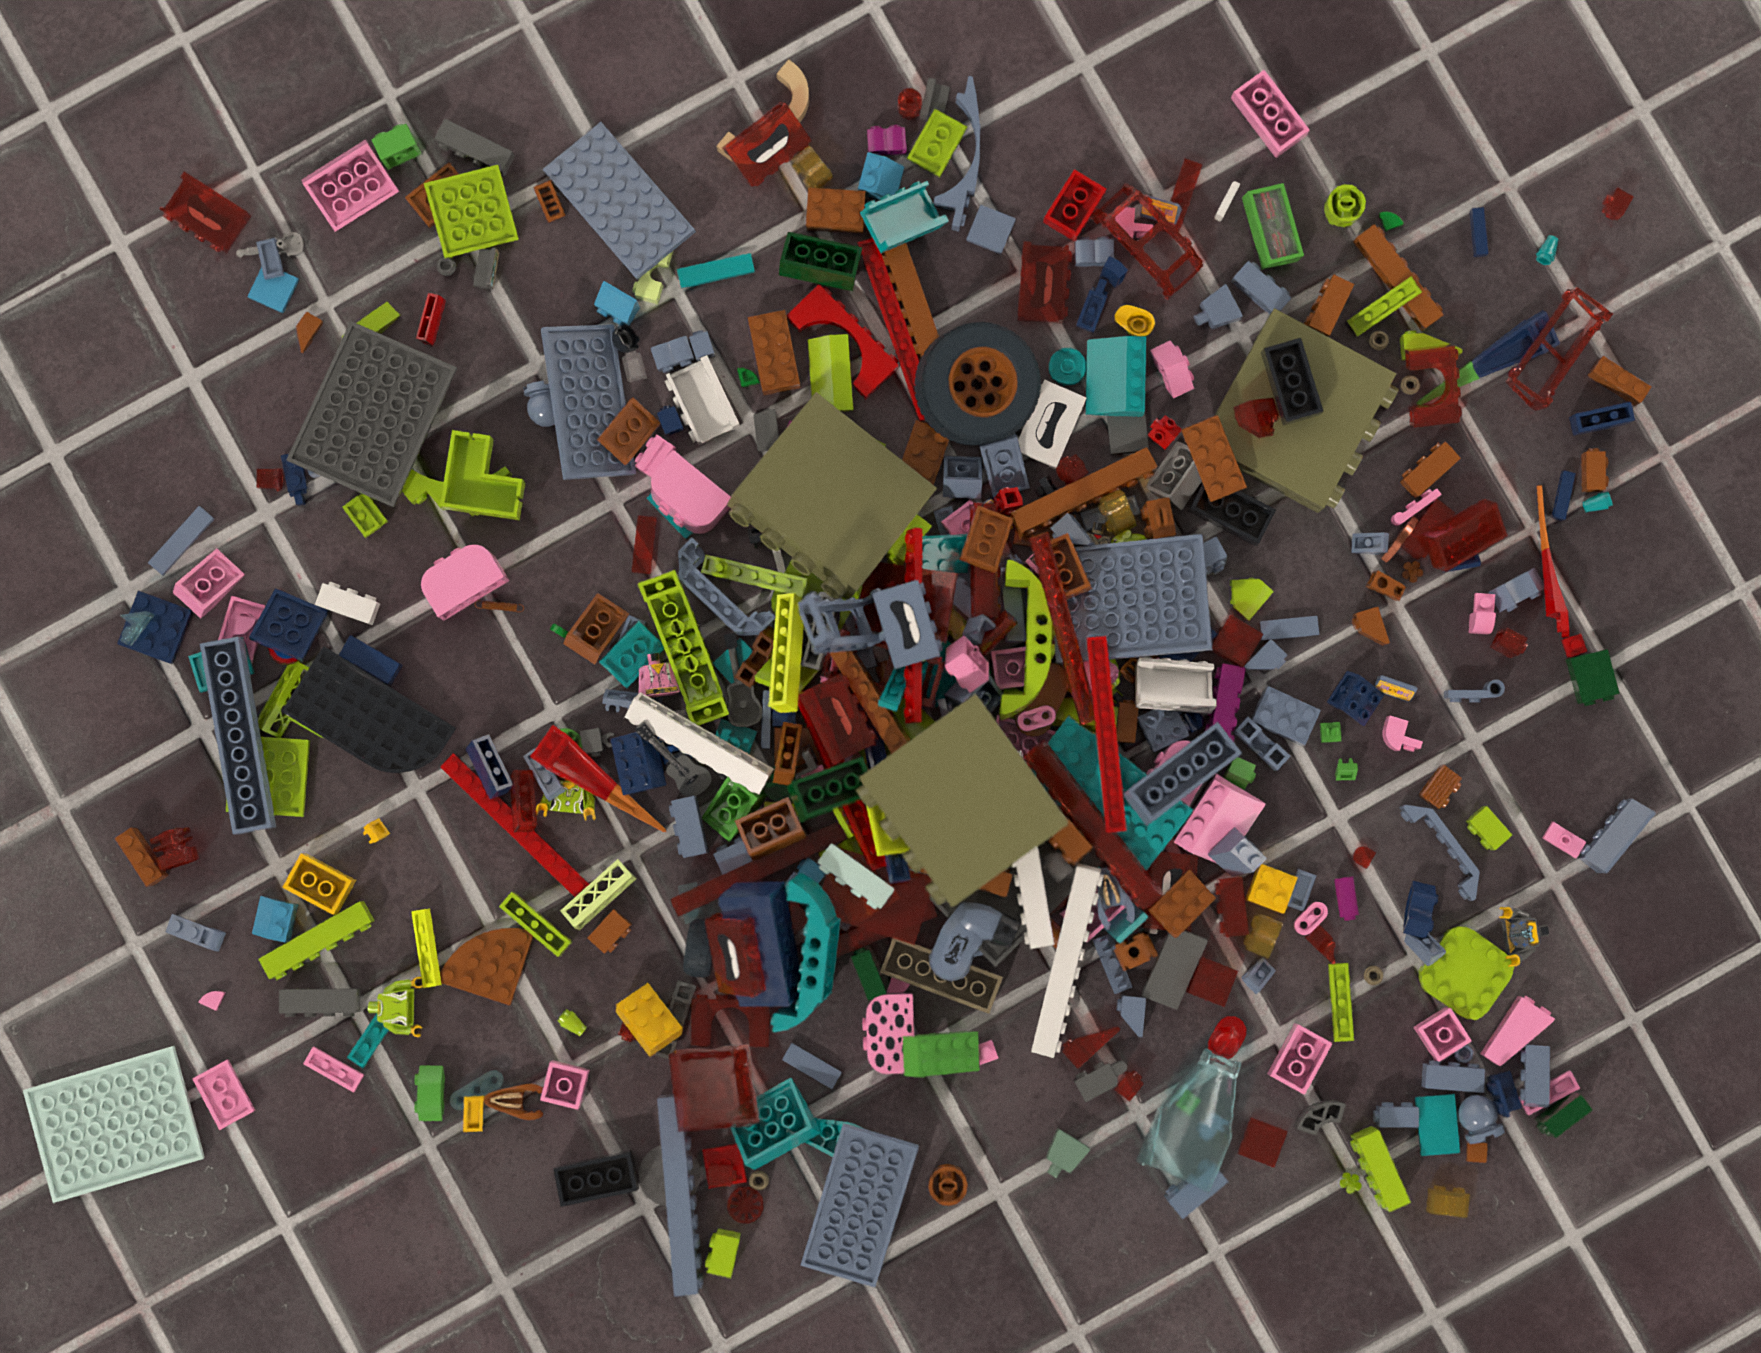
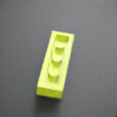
[411,908,442,988]

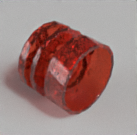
[150,827,200,871]

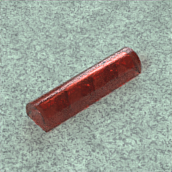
[972,610,1018,657]

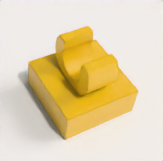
[363,818,390,843]

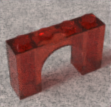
[1405,344,1462,428]
[691,994,770,1047]

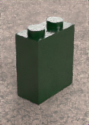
[1566,649,1620,706]
[851,947,887,1001]
[1534,1092,1593,1138]

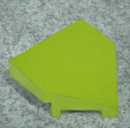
[1230,578,1273,620]

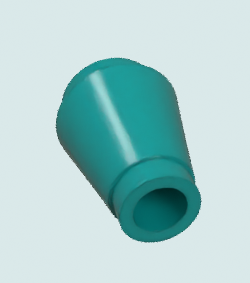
[1536,235,1559,265]
[1582,491,1613,512]

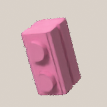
[635,435,677,478]

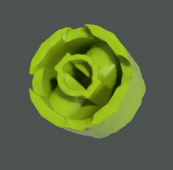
[1324,184,1366,227]

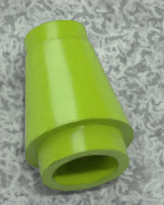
[557,1009,587,1036]

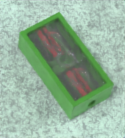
[1242,183,1304,270]

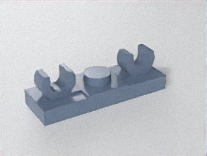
[602,689,663,712]
[1092,934,1132,994]

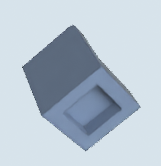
[962,615,996,645]

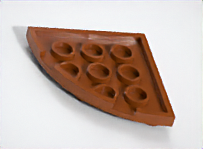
[440,928,534,1005]

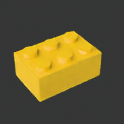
[282,853,356,915]
[616,983,682,1057]

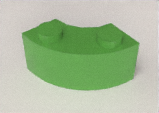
[1223,757,1256,790]
[414,1066,445,1121]

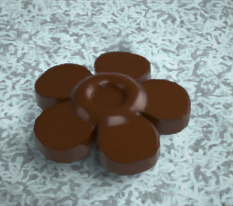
[1402,561,1423,583]

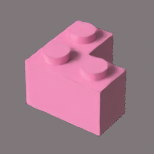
[1150,341,1194,398]

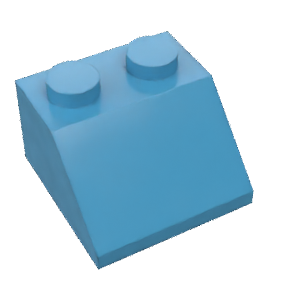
[858,152,904,200]
[594,281,640,326]
[252,896,299,943]

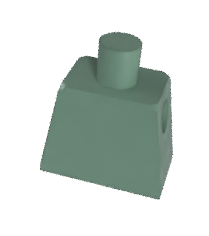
[1046,1128,1090,1178]

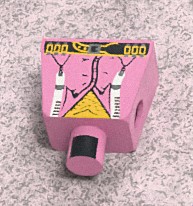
[639,653,680,698]

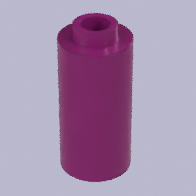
[1334,876,1359,921]

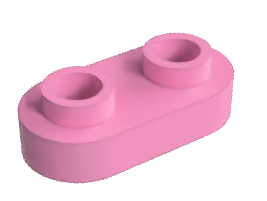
[1017,706,1056,731]
[1294,902,1328,935]

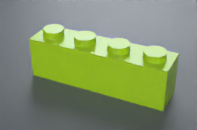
[499,892,573,957]

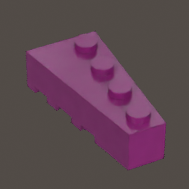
[1204,663,1245,742]

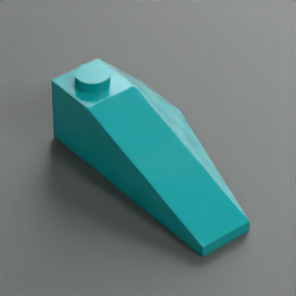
[805,1118,864,1157]

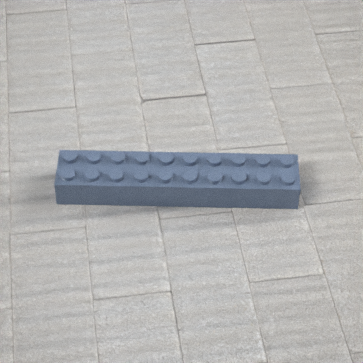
[200,637,276,835]
[657,1093,704,1296]

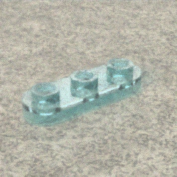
[450,1070,504,1110]

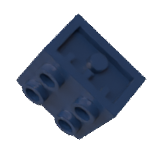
[1327,671,1384,726]
[1486,1070,1522,1118]

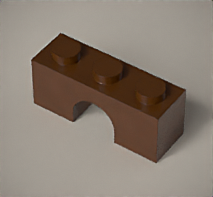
[735,626,775,688]

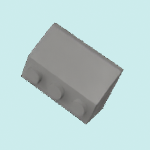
[1145,441,1202,511]

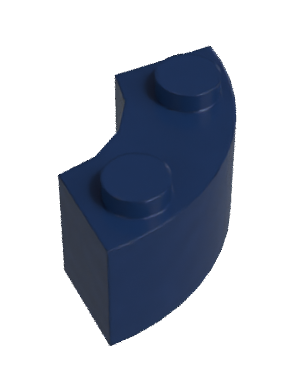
[1403,881,1438,939]

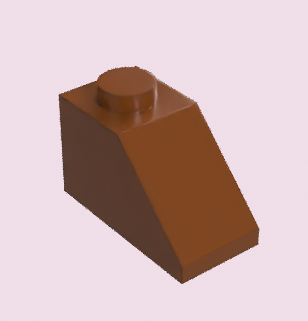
[1352,607,1390,646]

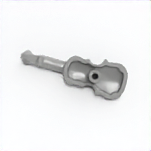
[236,232,304,258]

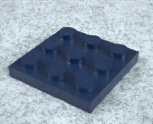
[249,588,328,662]
[117,591,193,664]

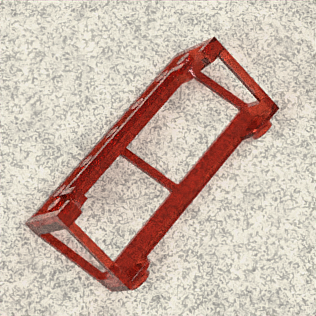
[1506,287,1613,411]

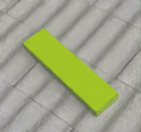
[1347,276,1422,336]
[1328,963,1354,1042]

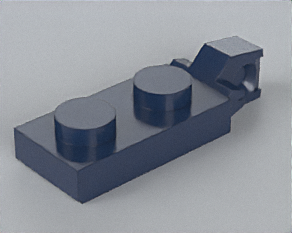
[1076,279,1108,333]
[281,454,308,506]

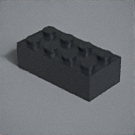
[1261,338,1324,426]
[1188,483,1276,546]
[553,1150,639,1207]

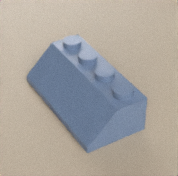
[1579,799,1656,873]

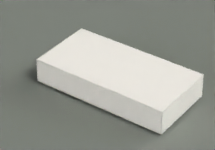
[1215,181,1240,222]

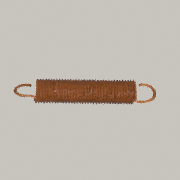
[475,600,524,612]

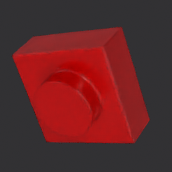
[1561,634,1587,658]

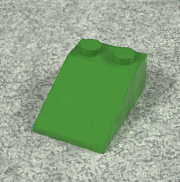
[702,776,767,842]

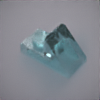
[120,611,154,646]

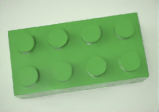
[903,1031,979,1077]

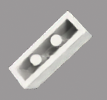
[315,582,380,625]

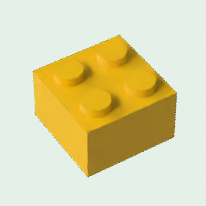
[1245,864,1298,914]

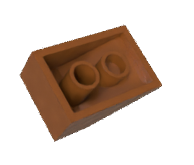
[563,593,629,664]

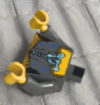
[1499,907,1549,967]

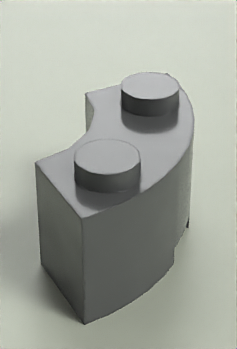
[1293,1100,1346,1135]

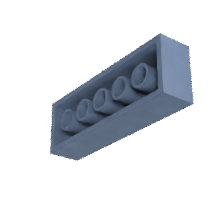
[1123,722,1242,826]

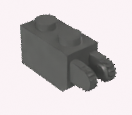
[1074,1060,1128,1102]

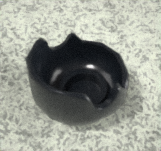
[612,324,640,353]

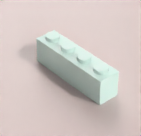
[818,843,895,909]

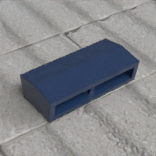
[1100,256,1128,288]

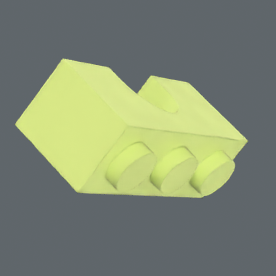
[633,251,673,305]

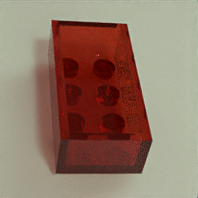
[1422,499,1507,572]

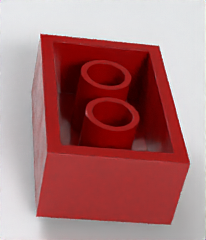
[1043,169,1107,242]

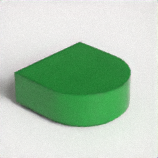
[550,623,568,638]

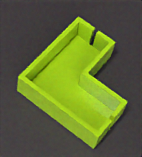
[440,430,526,520]

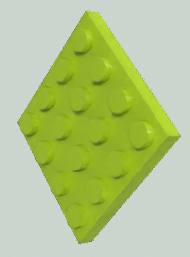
[424,165,519,258]
[226,737,310,817]

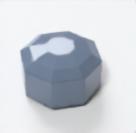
[1453,1045,1474,1063]

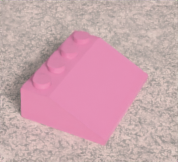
[302,139,399,232]
[1174,774,1266,863]

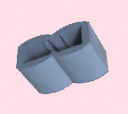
[1074,236,1114,266]
[650,336,695,373]

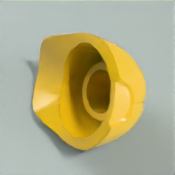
[1115,305,1155,337]

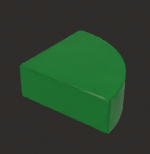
[1378,212,1404,232]
[737,368,760,388]

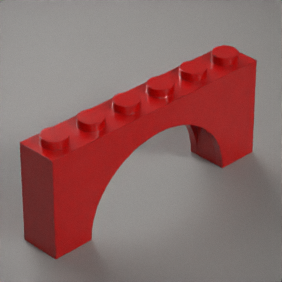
[786,284,899,400]

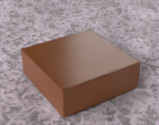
[1466,1142,1488,1163]

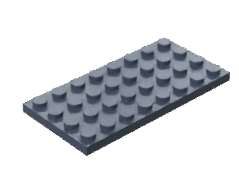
[543,122,696,280]
[541,325,636,480]
[801,1123,919,1287]

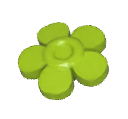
[1339,1172,1362,1194]

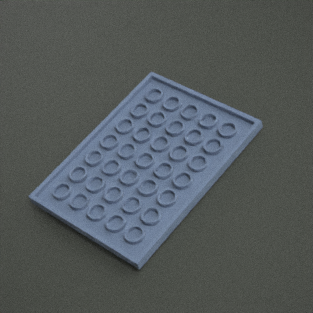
[1051,534,1212,664]

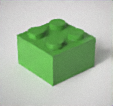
[371,124,422,170]

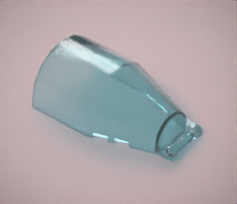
[1136,1048,1241,1193]

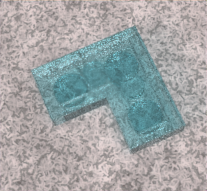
[678,882,722,924]

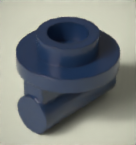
[1182,712,1204,733]

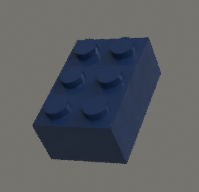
[610,732,667,795]

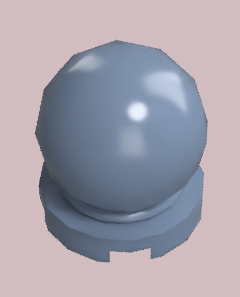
[523,381,555,427]
[1458,1095,1505,1144]

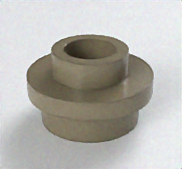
[1369,331,1389,350]
[1400,375,1420,395]
[1364,966,1383,985]
[749,1170,769,1190]

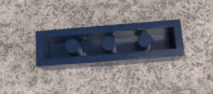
[1469,207,1488,257]
[1551,471,1576,521]

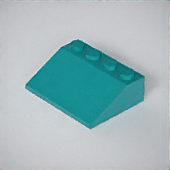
[1086,336,1146,417]
[725,1078,821,1170]

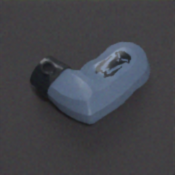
[929,902,1021,981]

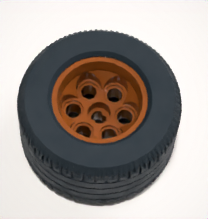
[914,322,1041,445]

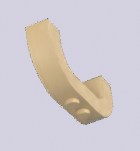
[717,60,809,164]

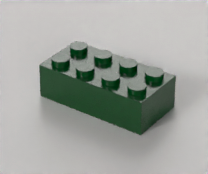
[779,232,862,291]
[786,756,868,822]

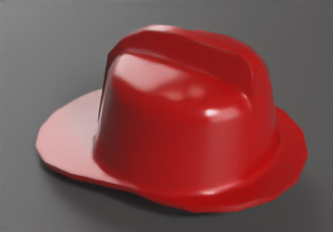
[1208,1016,1246,1060]

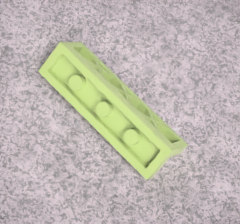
[560,859,637,930]

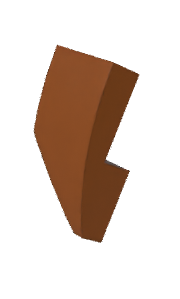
[296,312,323,353]

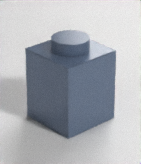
[689,330,715,362]

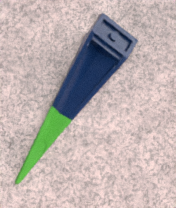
[1416,310,1560,405]

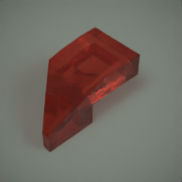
[1304,925,1335,964]

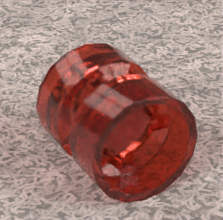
[897,88,922,120]

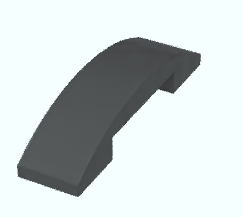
[654,980,696,1060]

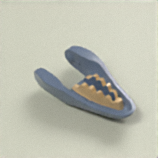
[1097,868,1135,930]

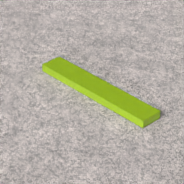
[701,554,810,598]

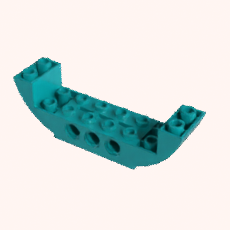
[771,873,841,1032]

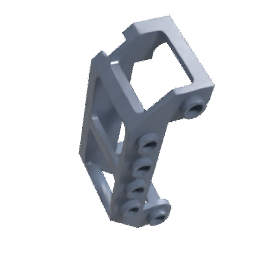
[678,537,776,636]
[798,588,887,654]

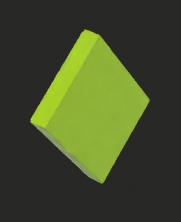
[907,109,968,177]

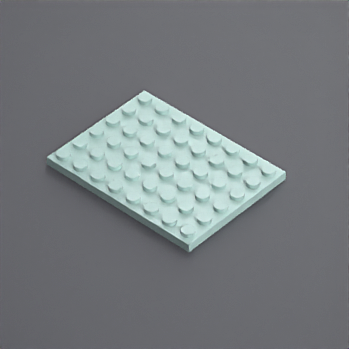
[23,1046,205,1203]

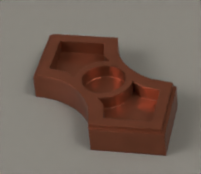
[1381,516,1418,562]

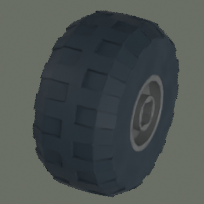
[683,919,718,978]

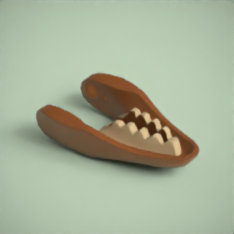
[484,1084,543,1120]

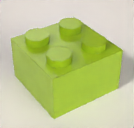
[705,1228,741,1278]

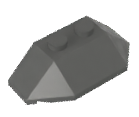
[801,592,840,670]

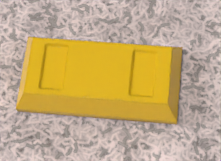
[463,1096,484,1132]

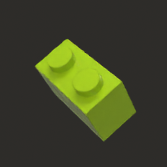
[1465,806,1512,850]

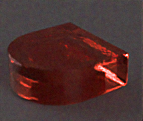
[1353,846,1376,869]

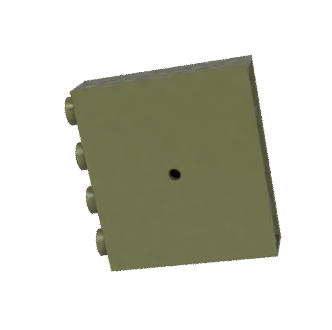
[1215,308,1399,513]
[727,392,937,600]
[856,694,1069,907]

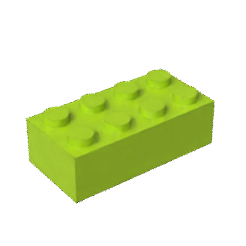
[1350,1126,1411,1212]

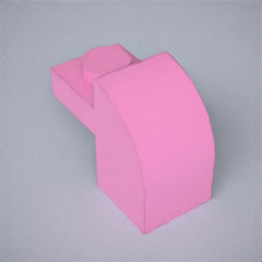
[1114,207,1153,242]
[1469,593,1496,634]
[1382,716,1423,752]

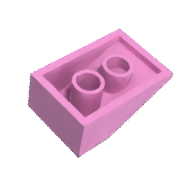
[173,549,245,618]

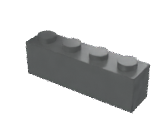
[434,119,515,176]
[279,988,361,1017]

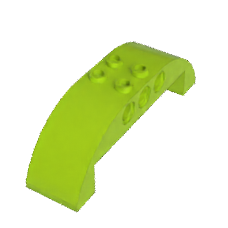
[999,560,1055,720]
[638,570,729,726]

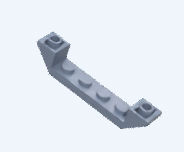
[1399,805,1480,901]

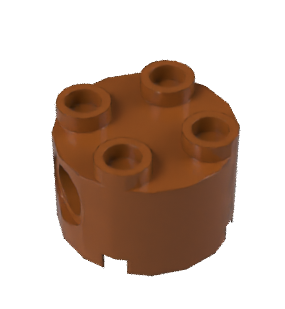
[1113,931,1158,971]
[928,1164,968,1206]

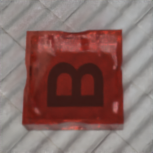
[669,1044,760,1133]

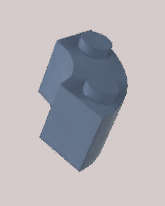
[1489,567,1544,612]

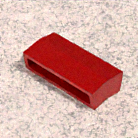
[416,293,446,346]

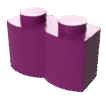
[867,125,907,156]

